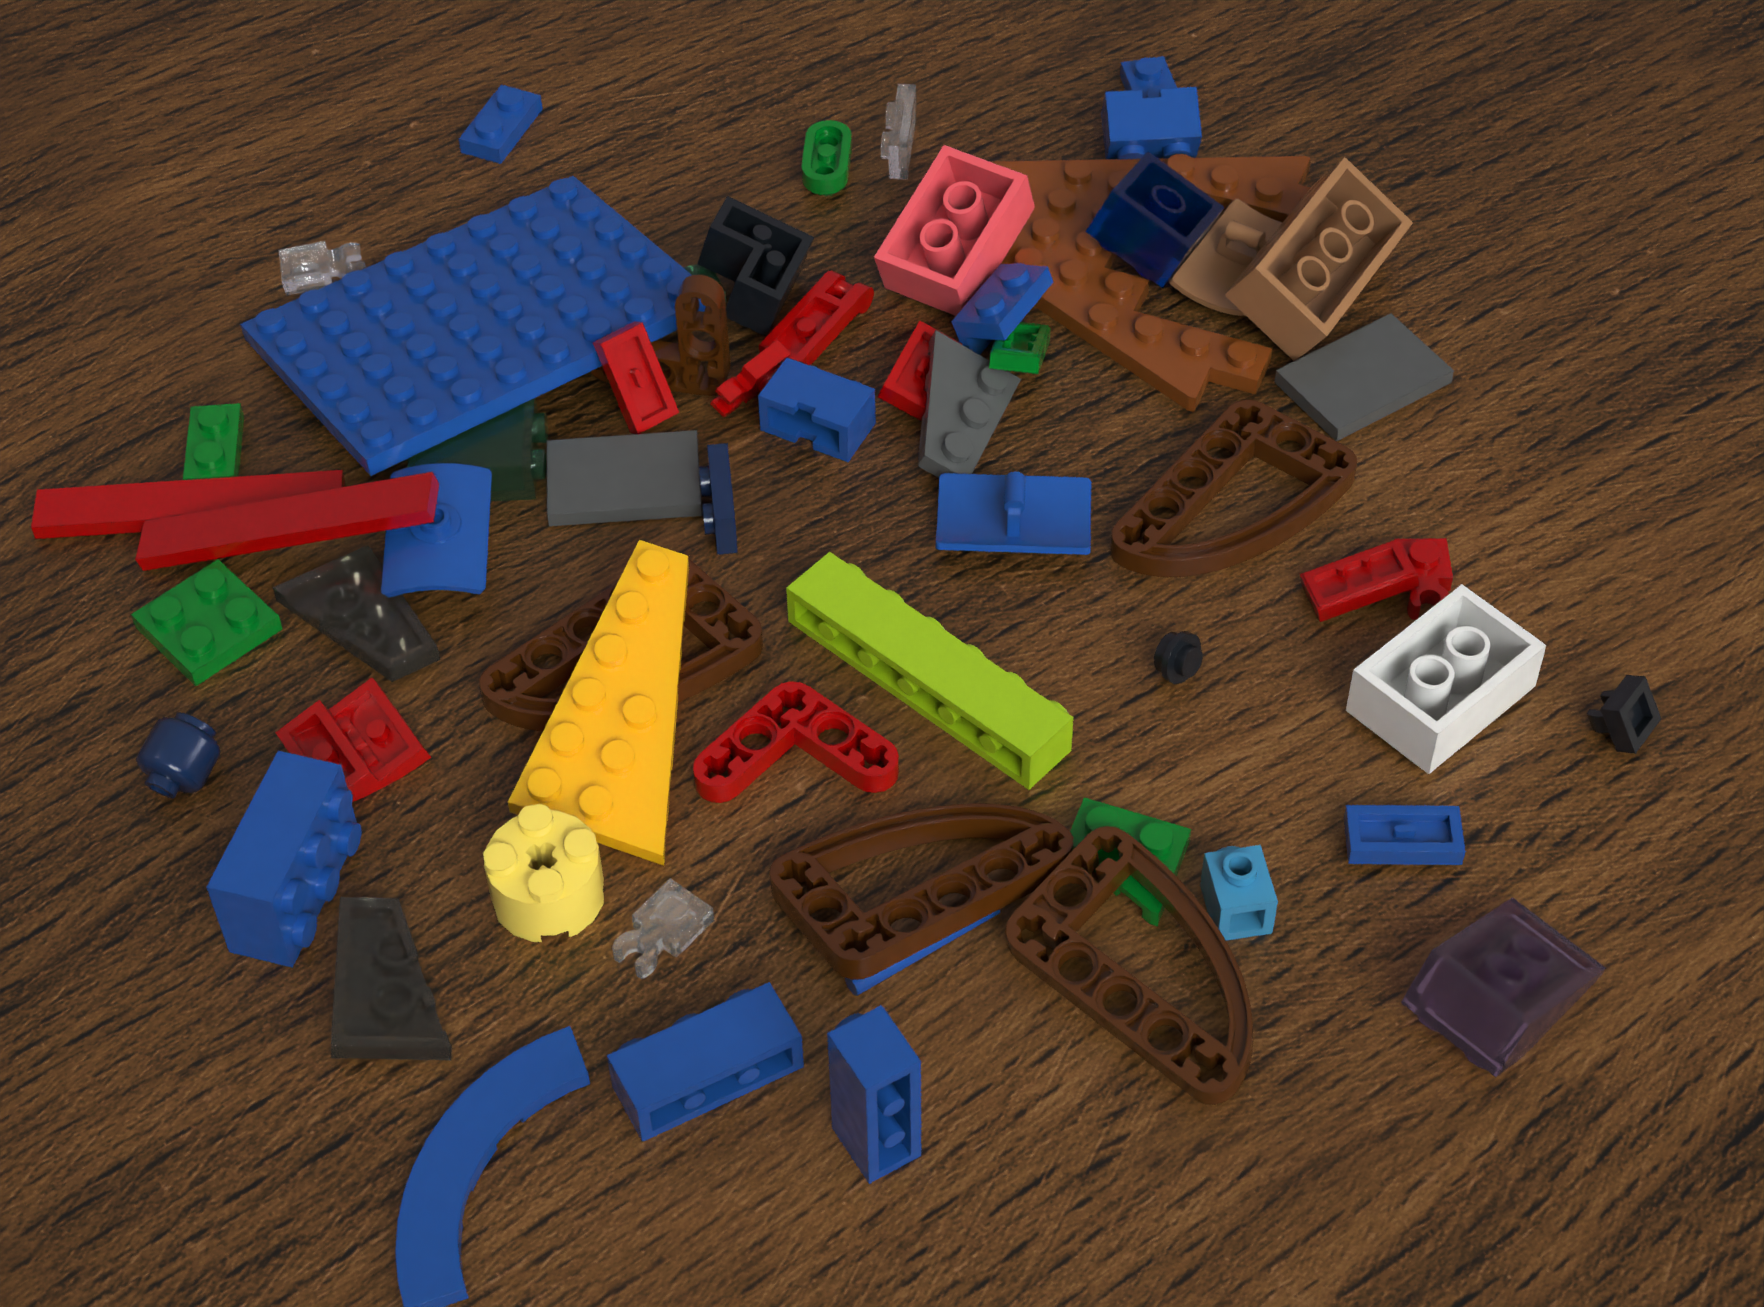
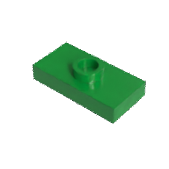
[989,322,1051,374]

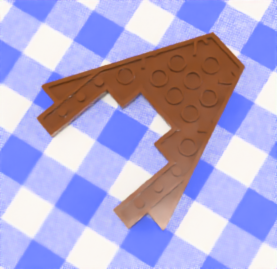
[989,154,1311,412]

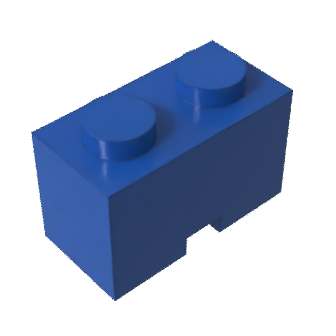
[1101,87,1202,160]
[758,357,876,462]

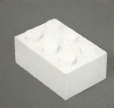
[1346,584,1546,774]

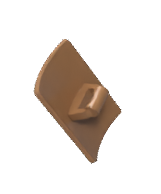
[1169,199,1282,316]

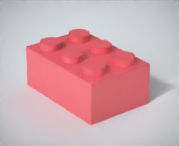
[874,145,1035,316]

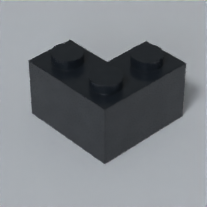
[697,196,814,337]

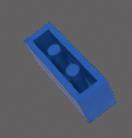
[607,982,804,1142]
[827,1005,921,1184]

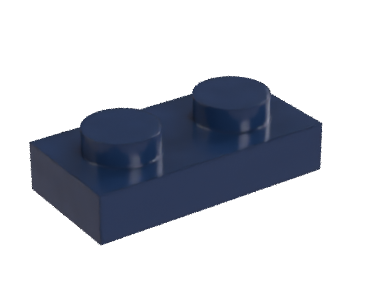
[699,443,738,555]

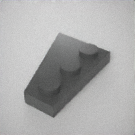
[918,330,1021,478]

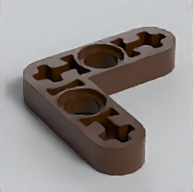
[591,275,731,396]

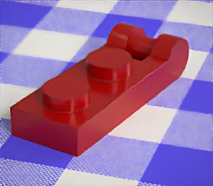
[759,270,874,365]

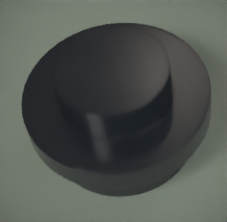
[1154,631,1203,684]

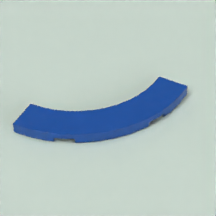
[395,1026,590,1307]

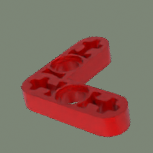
[693,681,899,803]

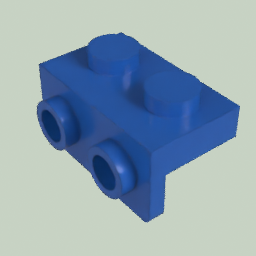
[951,263,1053,355]

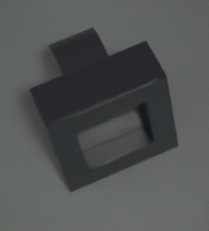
[1586,675,1661,754]

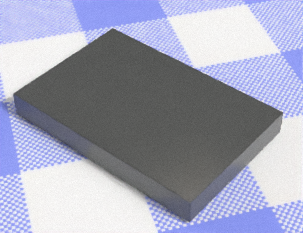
[1274,313,1454,441]
[547,430,702,526]

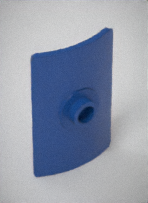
[381,463,492,598]
[935,471,1091,555]

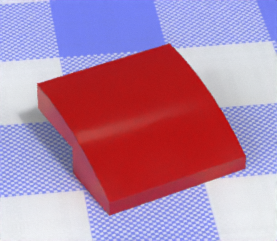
[275,677,432,802]

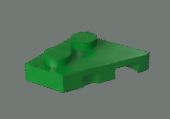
[1070,797,1191,926]

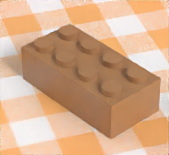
[1225,157,1413,361]

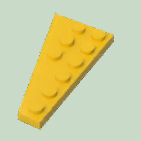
[508,540,689,866]

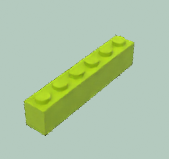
[786,552,1074,790]

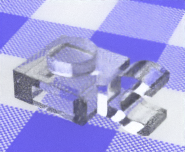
[279,241,366,295]

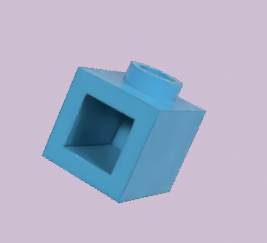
[1200,845,1278,941]

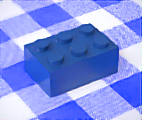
[206,751,362,968]

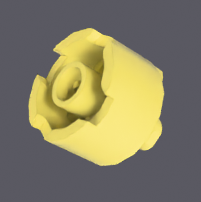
[483,804,604,942]

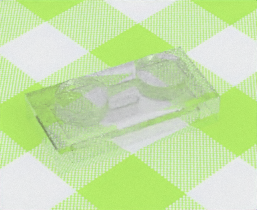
[881,84,916,180]

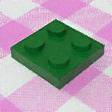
[131,559,283,686]

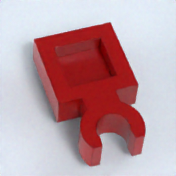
[710,340,791,418]
[1394,538,1453,620]

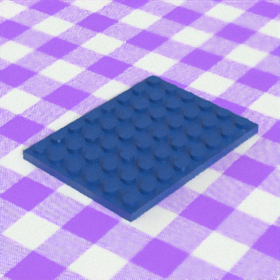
[240,176,706,476]

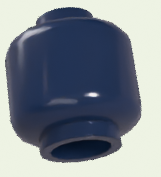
[136,712,221,798]

